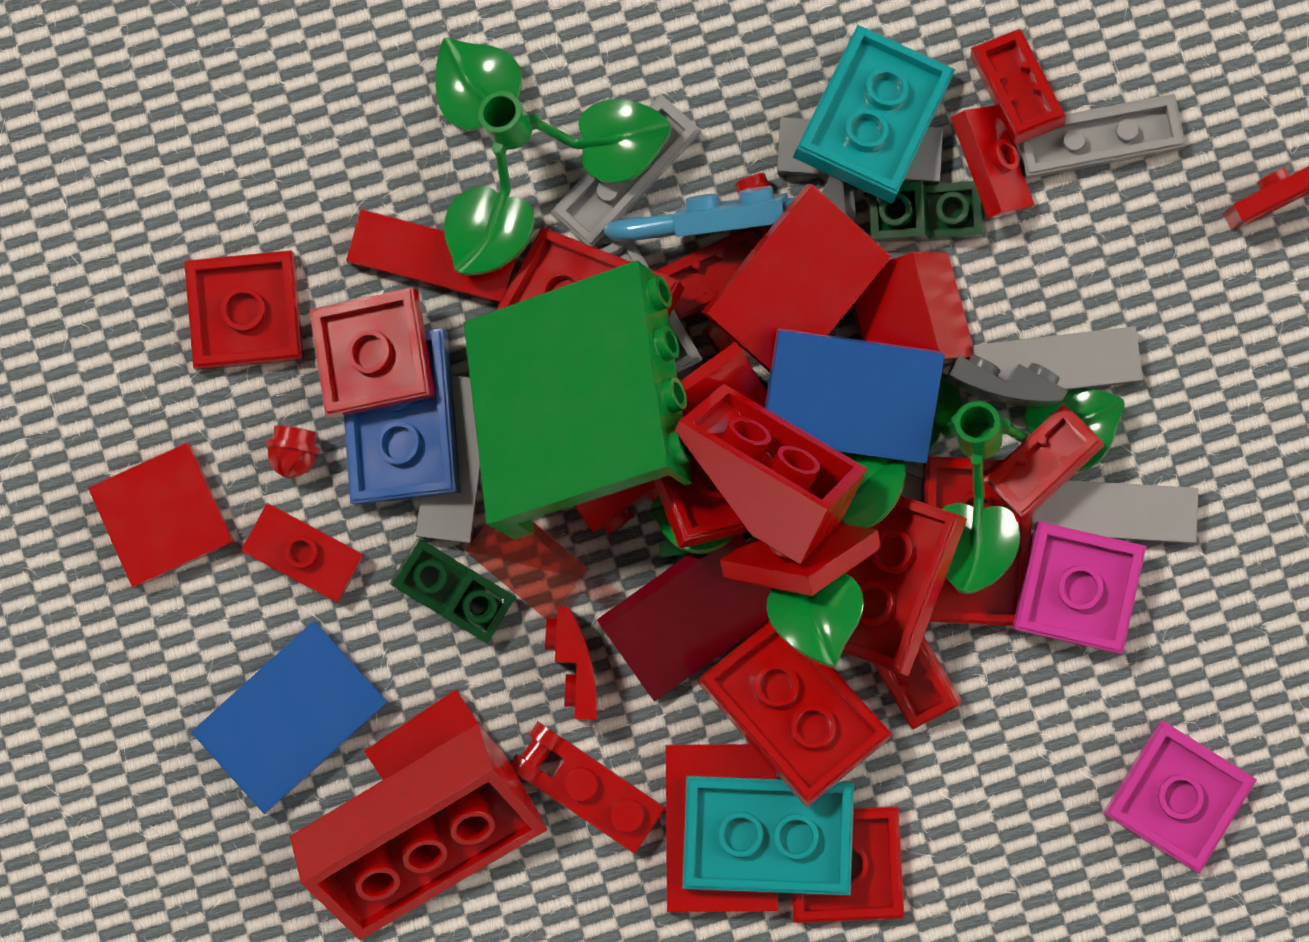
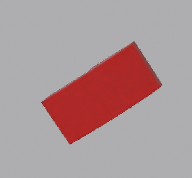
[545,606,598,720]

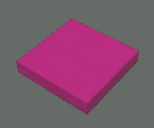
[1012,521,1147,654]
[1102,720,1257,874]

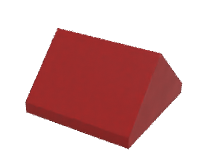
[852,252,974,365]

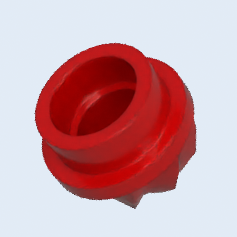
[265,425,320,479]

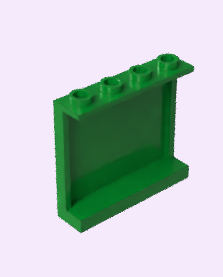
[463,260,694,540]

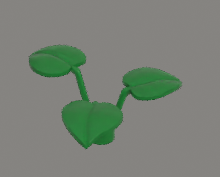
[435,38,671,275]
[928,372,1125,594]
[649,452,906,668]

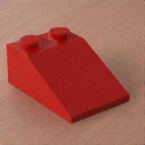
[675,384,867,564]

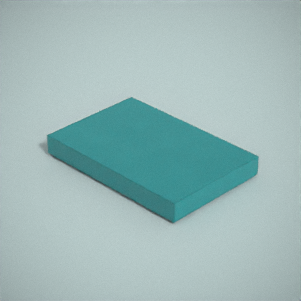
[793,25,956,204]
[683,776,854,895]

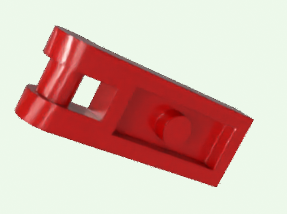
[510,721,666,854]

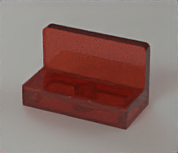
[466,522,590,619]

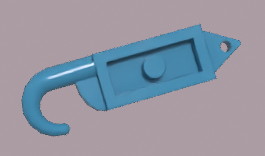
[604,186,796,241]

